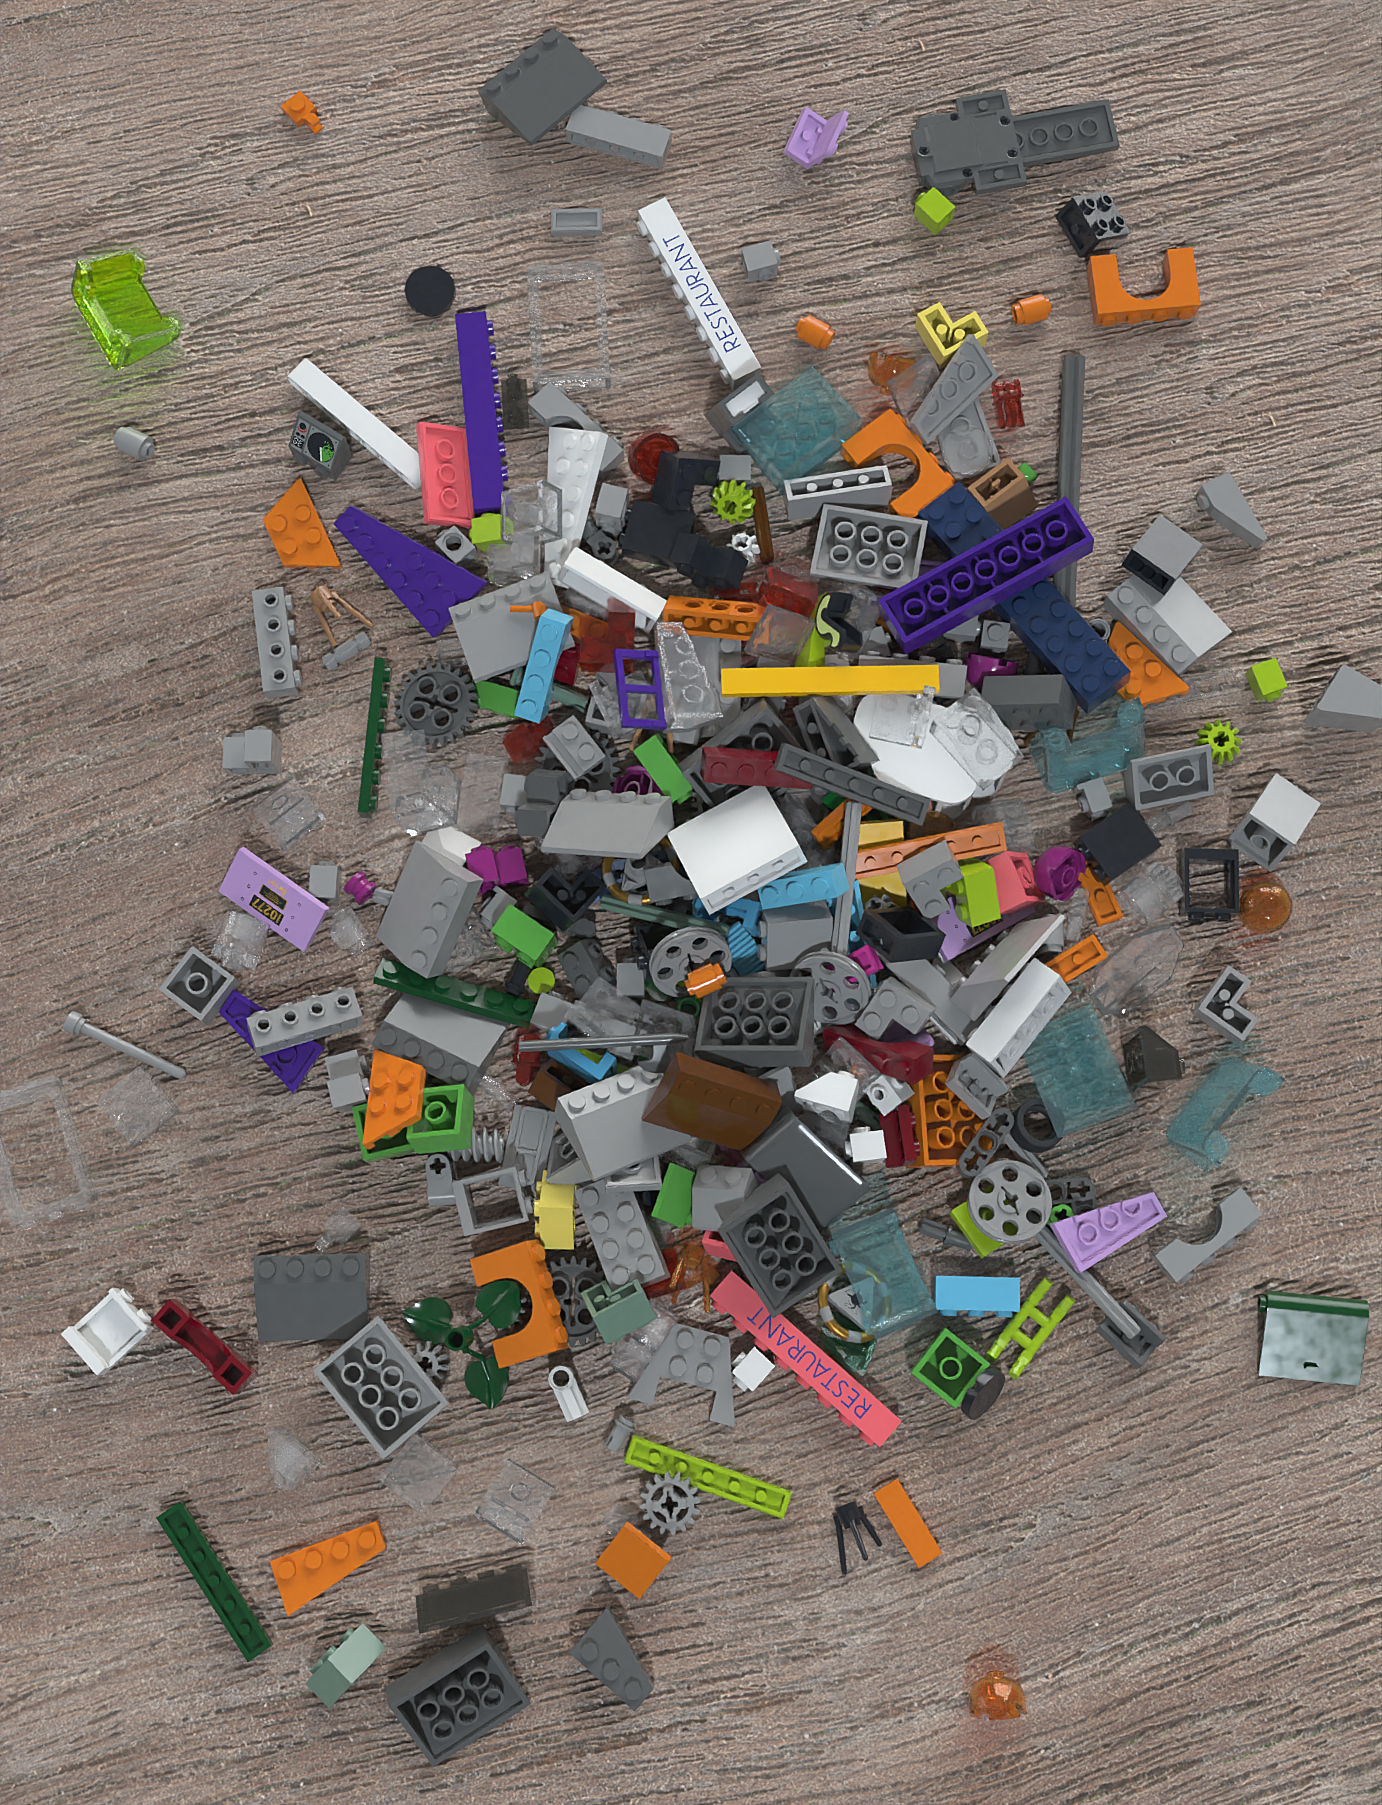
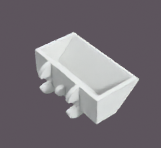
[557,547,667,633]

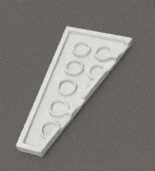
[544,427,608,588]

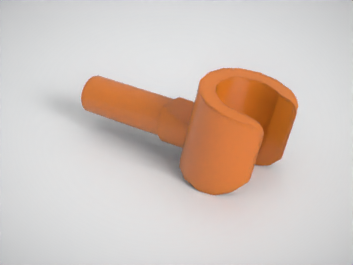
[510,601,547,620]

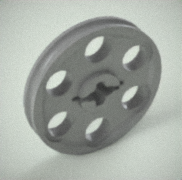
[649,926,732,998]
[790,951,871,1025]
[967,1160,1052,1244]

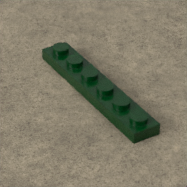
[358,657,392,819]
[373,958,537,1029]
[156,1501,274,1662]

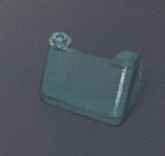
[1029,697,1145,794]
[1166,1057,1285,1172]
[828,1207,938,1339]

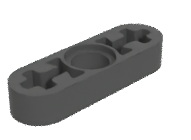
[956,1108,1014,1178]

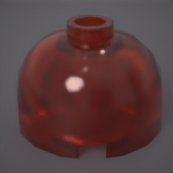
[628,432,680,485]

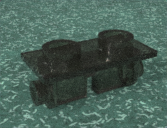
[501,373,529,430]

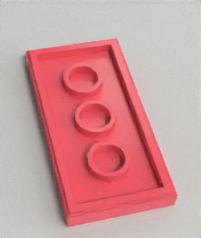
[416,422,475,529]

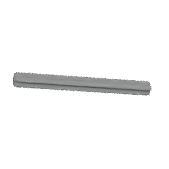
[831,802,862,957]
[1026,1210,1141,1339]

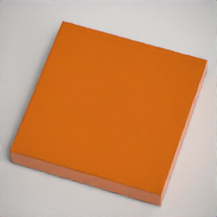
[595,1521,672,1599]

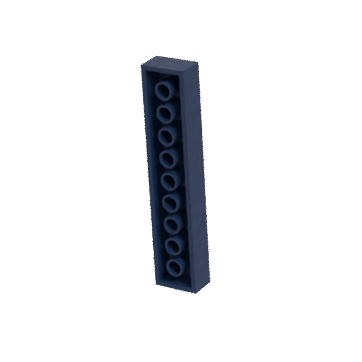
[918,482,1131,714]

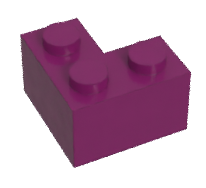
[465,845,530,895]

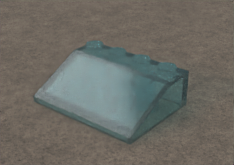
[731,367,862,495]
[1023,1004,1139,1138]

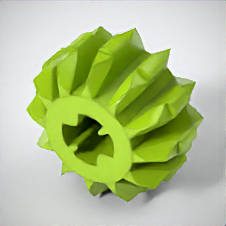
[710,479,756,525]
[1195,719,1242,765]

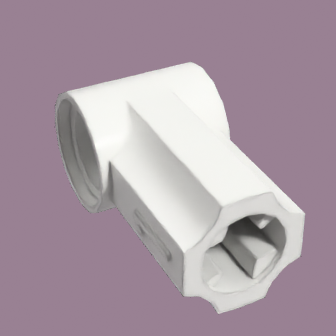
[548,1364,589,1422]

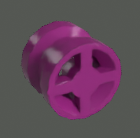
[343,871,378,905]

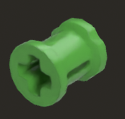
[1046,1204,1074,1229]

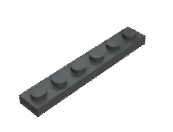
[773,743,931,826]

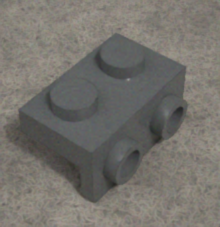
[557,938,617,1003]
[1095,1300,1166,1369]

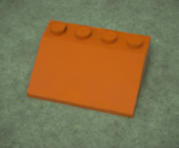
[902,1055,993,1168]

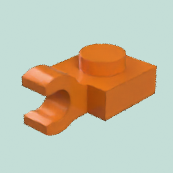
[281,91,323,135]

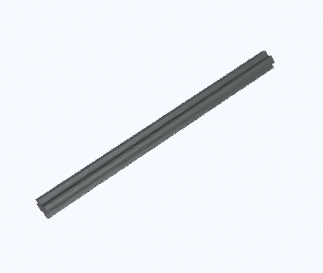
[1053,354,1085,609]

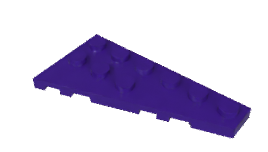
[334,505,489,638]

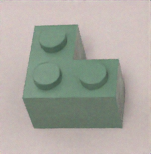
[581,1279,657,1345]
[305,1623,386,1708]

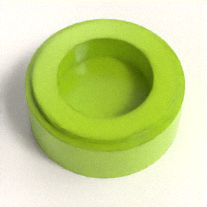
[528,967,555,995]

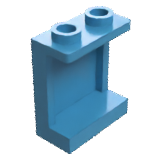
[692,897,763,940]
[545,1022,617,1085]

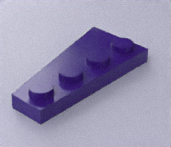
[219,990,325,1094]

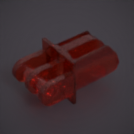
[991,379,1025,429]
[709,582,760,603]
[511,1033,541,1087]

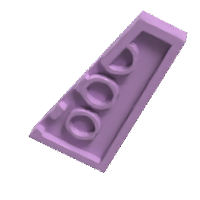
[1049,1192,1167,1273]

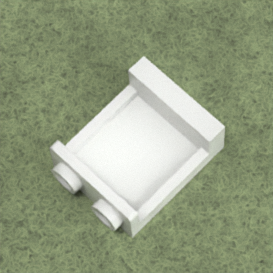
[61,1288,154,1376]

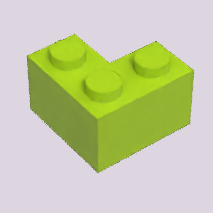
[944,857,1001,927]

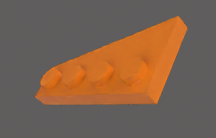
[270,1520,387,1617]

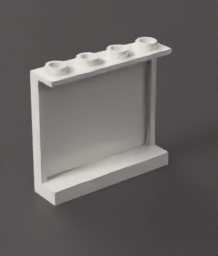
[667,786,807,915]

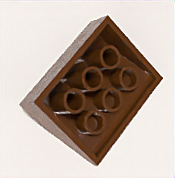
[641,1052,782,1151]

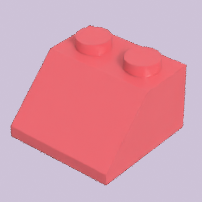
[984,851,1047,915]

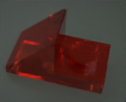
[502,715,555,765]

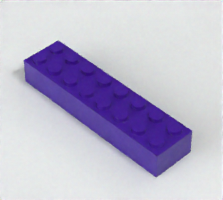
[878,496,1094,655]

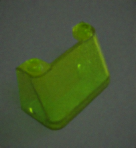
[71,248,181,370]

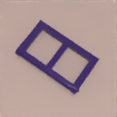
[613,649,667,730]

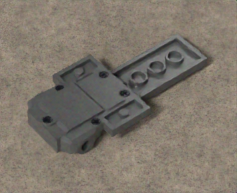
[910,89,1120,198]

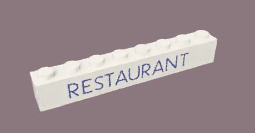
[636,198,761,391]

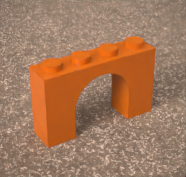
[1087,247,1201,326]
[840,408,955,519]
[470,1239,569,1369]

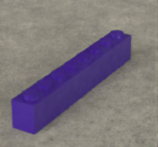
[455,311,511,518]

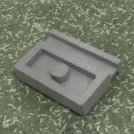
[542,715,606,781]

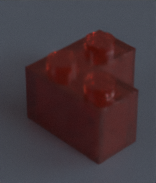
[758,567,819,644]
[579,612,637,674]

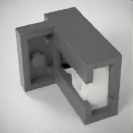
[704,372,779,455]

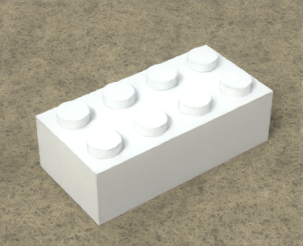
[966,958,1071,1078]

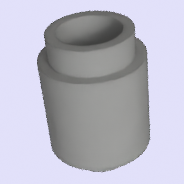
[114,427,155,461]
[1040,914,1064,955]

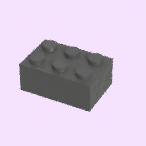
[980,675,1076,732]

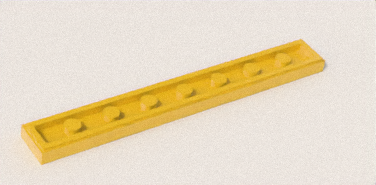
[721,665,940,697]

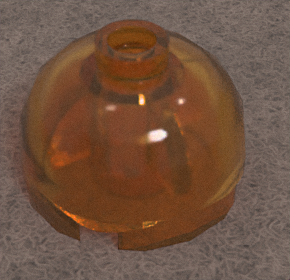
[867,352,920,396]
[1238,880,1293,934]
[969,1670,1027,1720]

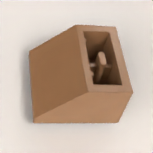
[967,457,1038,530]

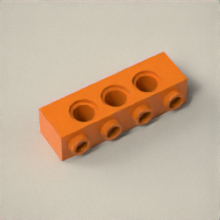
[663,595,774,643]

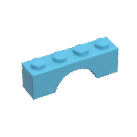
[514,609,574,724]

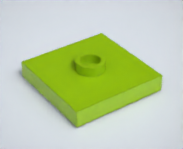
[949,1185,1017,1259]

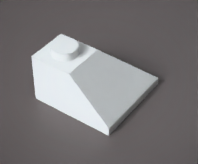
[422,818,482,870]
[794,1071,859,1123]

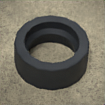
[1010,1098,1066,1153]

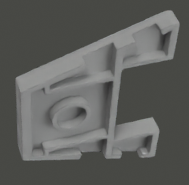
[628,1323,735,1427]

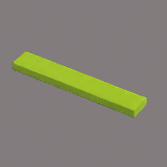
[624,1435,792,1519]

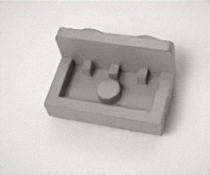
[945,1053,1009,1120]

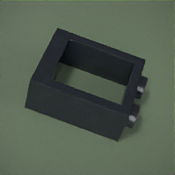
[1179,848,1239,922]
[855,906,946,963]
[630,923,711,981]

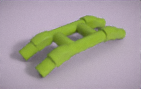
[986,1277,1076,1379]

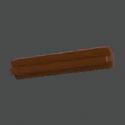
[750,486,774,562]

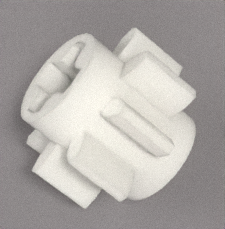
[726,531,760,563]

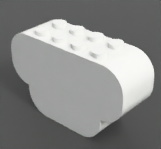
[853,694,1015,820]

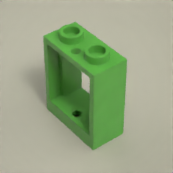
[633,733,693,804]

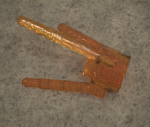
[669,1244,710,1313]

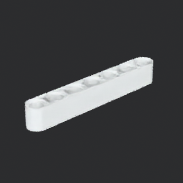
[287,358,421,490]

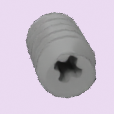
[447,1127,505,1163]

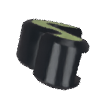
[815,591,863,654]

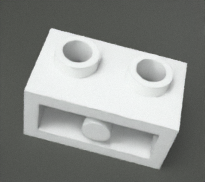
[842,1127,887,1166]

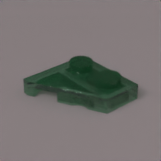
[818,1311,880,1382]

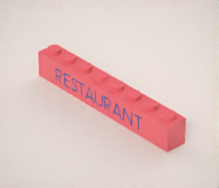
[710,1270,902,1447]

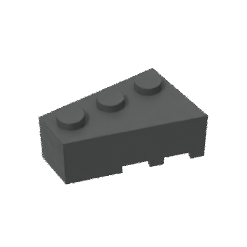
[793,696,880,771]
[570,1604,654,1712]

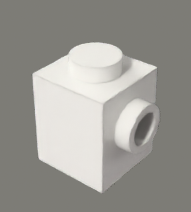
[732,1347,775,1392]

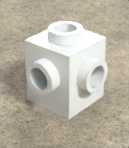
[864,1072,915,1116]

